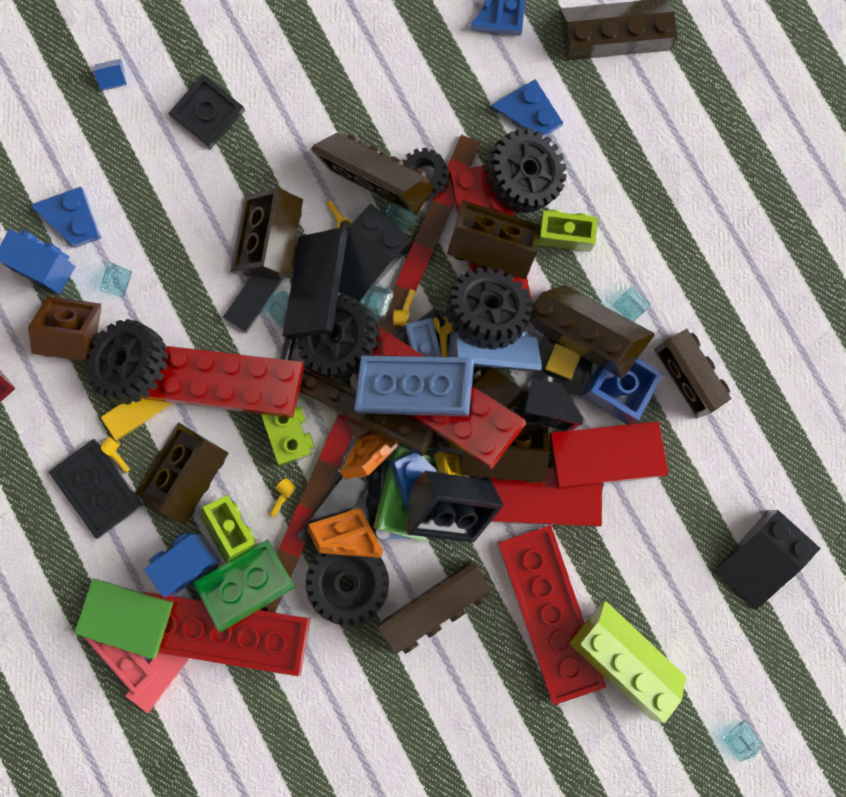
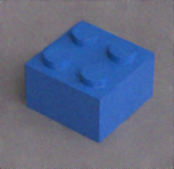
[0,229,76,294]
[581,357,664,425]
[144,533,221,598]

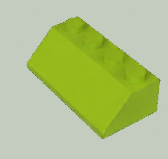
[569,600,686,723]

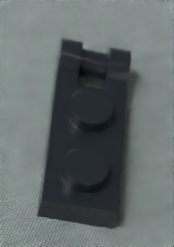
[366,460,390,540]

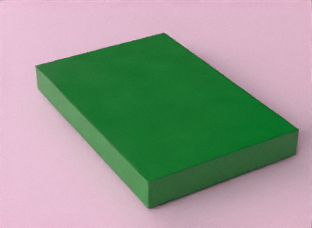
[193,539,295,632]

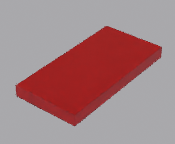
[549,421,669,489]
[491,468,602,527]

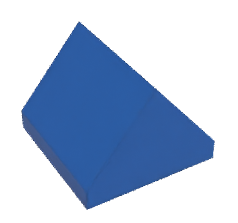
[93,59,127,91]

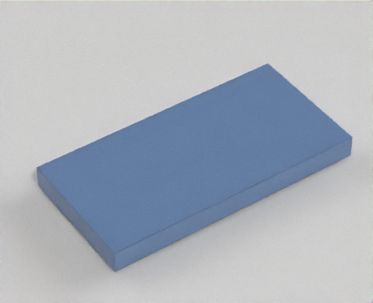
[354,356,474,416]

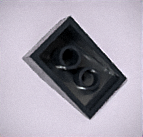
[339,203,411,302]
[714,510,821,609]

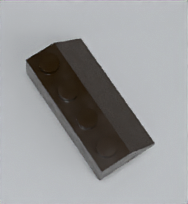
[560,0,678,61]
[311,133,433,216]
[529,285,655,379]
[377,561,492,654]

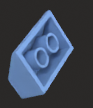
[448,330,542,371]

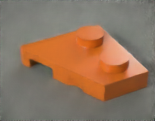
[340,432,399,479]
[308,508,383,558]

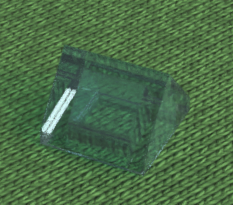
[384,203,420,233]
[100,262,132,297]
[364,284,394,319]
[613,286,651,322]
[264,290,289,328]
[721,721,762,762]

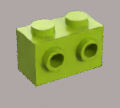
[538,209,598,252]
[261,406,315,466]
[199,494,255,563]

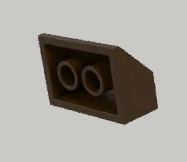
[230,187,303,279]
[447,200,540,280]
[654,329,731,418]
[435,366,526,450]
[135,422,229,525]
[461,424,549,483]

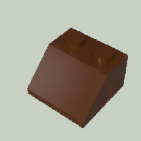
[28,296,102,361]

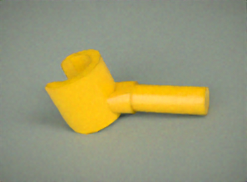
[326,200,352,228]
[393,289,416,326]
[433,316,452,357]
[101,437,130,473]
[269,478,295,518]

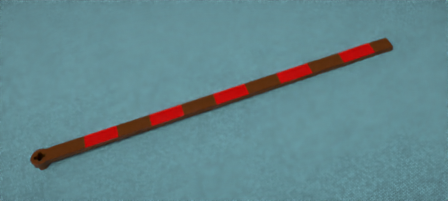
[259,134,481,613]

